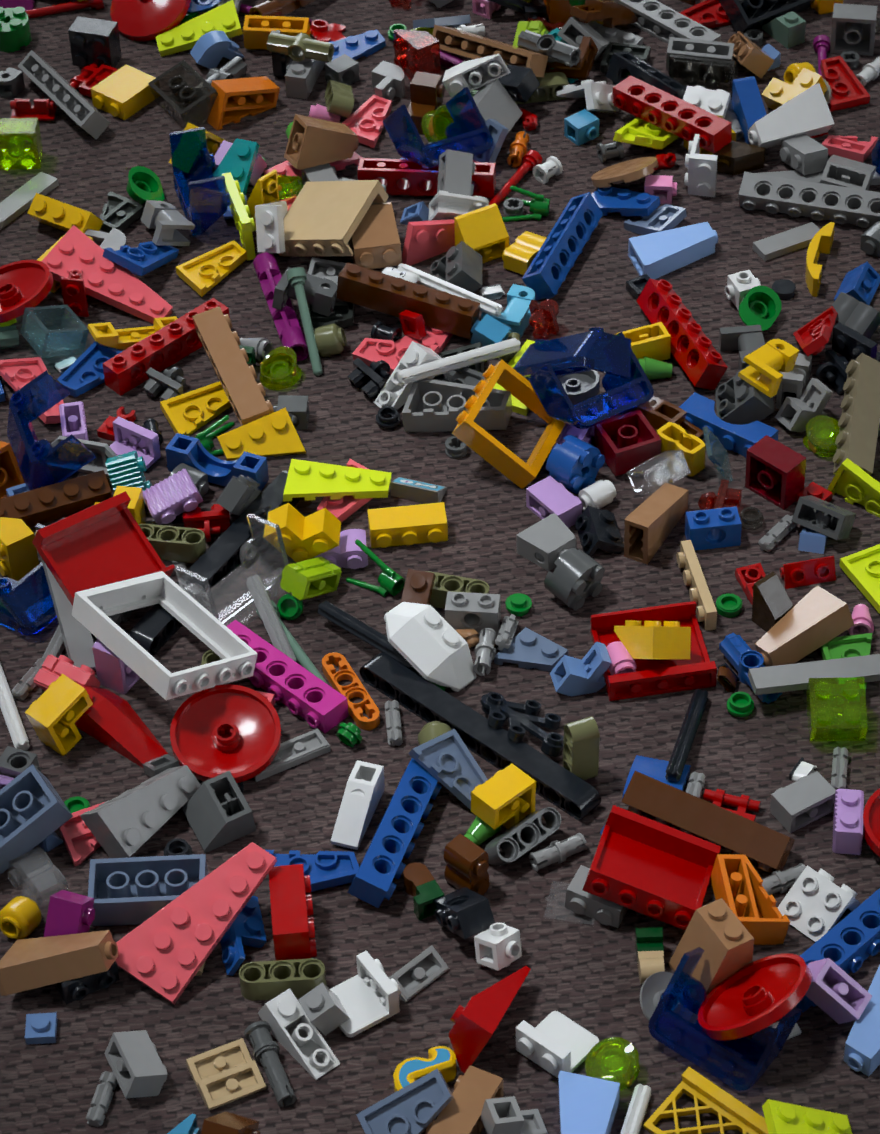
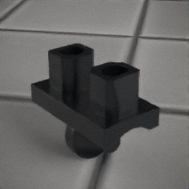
[816,349,848,395]
[347,358,390,401]

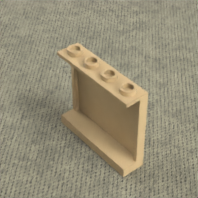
[278,180,389,257]

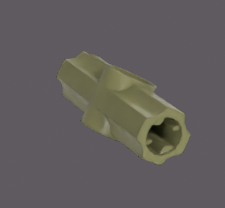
[267,32,334,63]

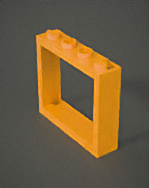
[452,359,570,489]

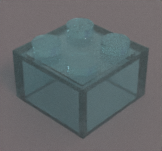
[20,305,89,359]

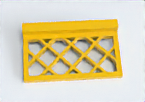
[643,1067,769,1134]

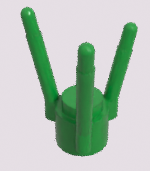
[502,186,550,222]
[194,415,235,456]
[346,539,405,597]

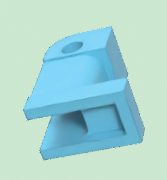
[481,284,535,339]

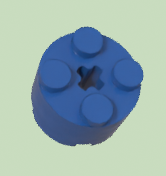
[546,435,605,494]

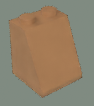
[284,114,359,170]
[349,202,402,269]
[669,898,754,1006]

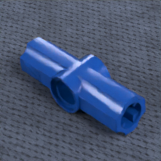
[719,633,783,703]

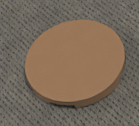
[591,157,659,188]

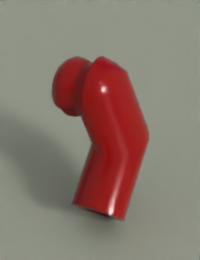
[519,108,538,131]
[650,153,677,175]

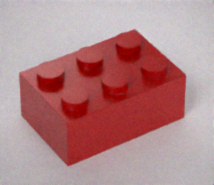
[269,864,317,960]

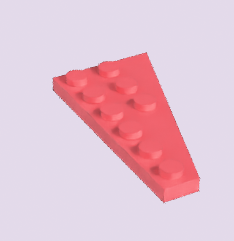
[41,225,173,324]
[115,842,277,1004]

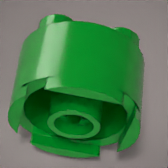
[0,7,32,52]

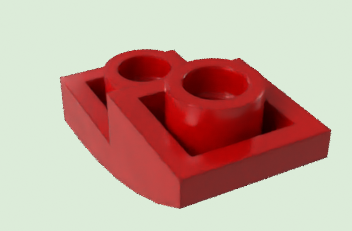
[735,563,766,605]

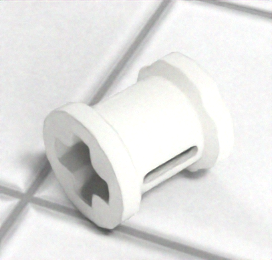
[533,156,563,184]

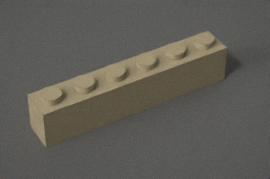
[833,353,880,475]

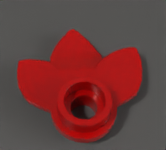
[310,20,346,42]

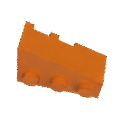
[204,76,280,131]
[710,854,790,945]

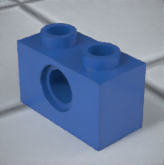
[685,506,742,550]

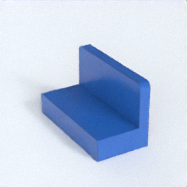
[833,262,880,305]

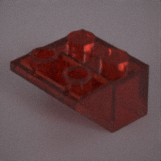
[393,29,441,80]

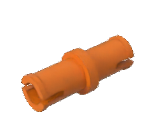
[507,131,530,167]

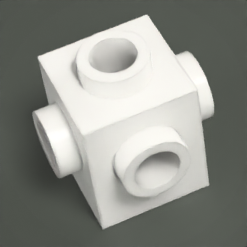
[725,270,761,309]
[474,922,522,971]

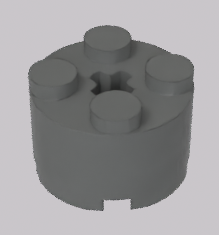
[544,547,605,611]

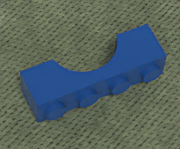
[679,392,778,458]
[165,433,269,491]

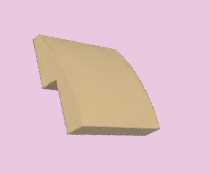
[186,1038,266,1111]

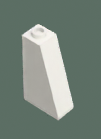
[748,83,835,149]

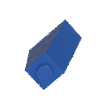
[732,76,767,145]

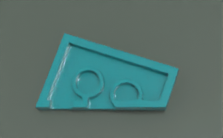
[198,138,260,205]

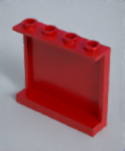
[32,491,175,606]
[591,601,717,701]
[582,805,721,930]

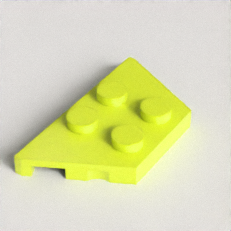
[613,117,679,149]

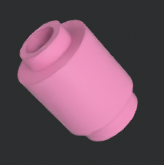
[606,641,636,675]

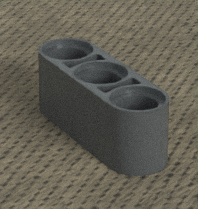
[485,807,561,866]

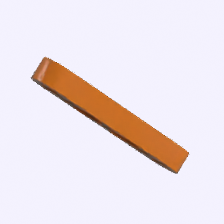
[322,652,380,730]

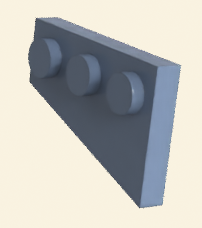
[408,729,488,810]
[356,1069,454,1134]

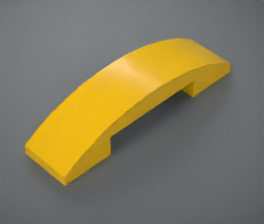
[805,222,835,297]
[87,316,178,350]

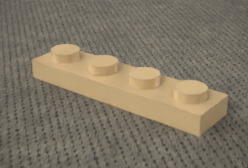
[676,540,717,631]

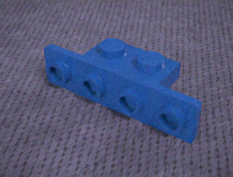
[220,896,267,976]

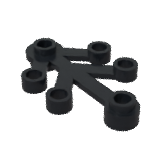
[480,692,564,757]

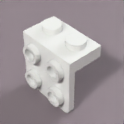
[556,80,619,113]
[683,86,734,119]
[684,134,718,197]
[255,201,288,253]
[777,865,861,942]
[330,951,401,1037]
[516,1011,599,1078]

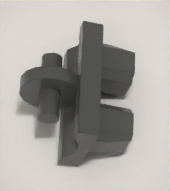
[143,367,186,401]

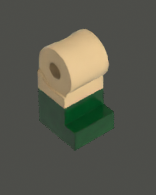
[635,927,665,984]

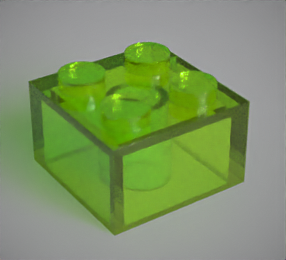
[0,117,43,170]
[806,677,868,742]

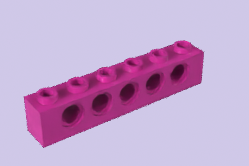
[226,620,349,733]

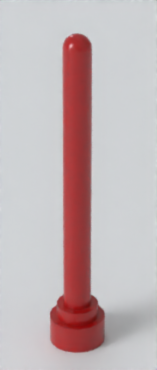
[25,0,104,19]
[489,150,542,206]

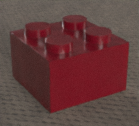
[594,410,662,476]
[745,435,806,510]

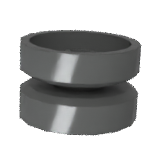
[546,363,602,420]

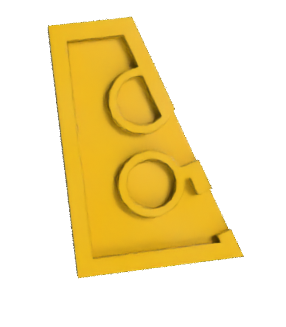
[176,240,247,297]
[160,381,231,436]
[217,407,306,461]

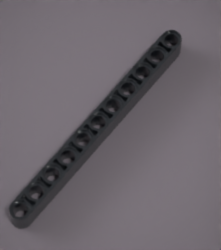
[129,470,303,656]
[359,652,601,820]

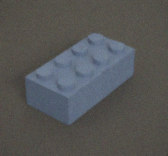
[0,764,73,874]
[88,854,208,926]

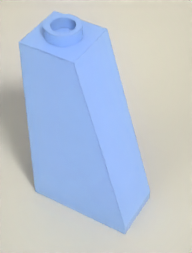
[628,222,718,279]
[844,965,880,1076]
[558,1070,620,1134]

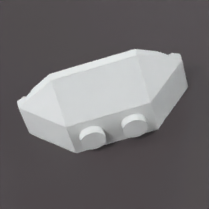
[384,602,477,692]

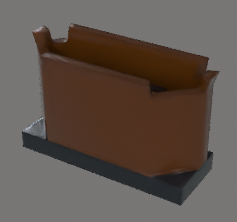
[717,663,740,693]

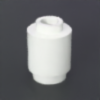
[578,480,617,510]

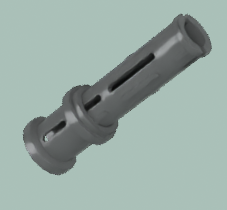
[244,1021,297,1107]

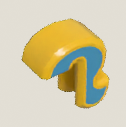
[393,1046,457,1092]

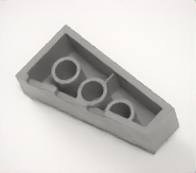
[402,378,512,432]
[80,765,201,858]

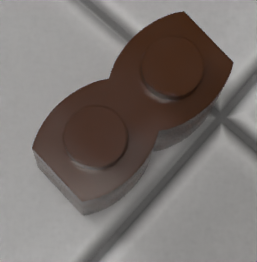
[444,834,490,895]

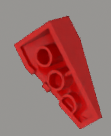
[74,686,168,768]
[448,966,531,1073]

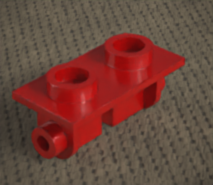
[10,98,57,121]
[60,270,89,317]
[779,556,836,589]

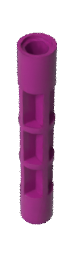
[253,252,309,362]

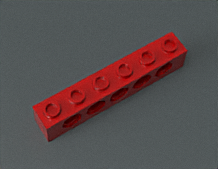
[613,75,732,154]
[357,158,496,198]
[636,278,728,390]
[102,298,231,396]

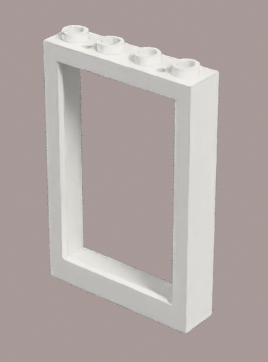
[71,571,258,700]

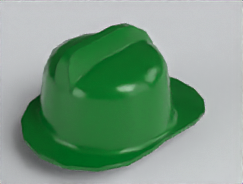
[126,166,164,205]
[738,286,782,331]

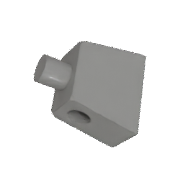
[516,513,576,571]

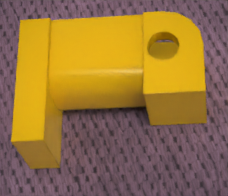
[738,339,800,398]

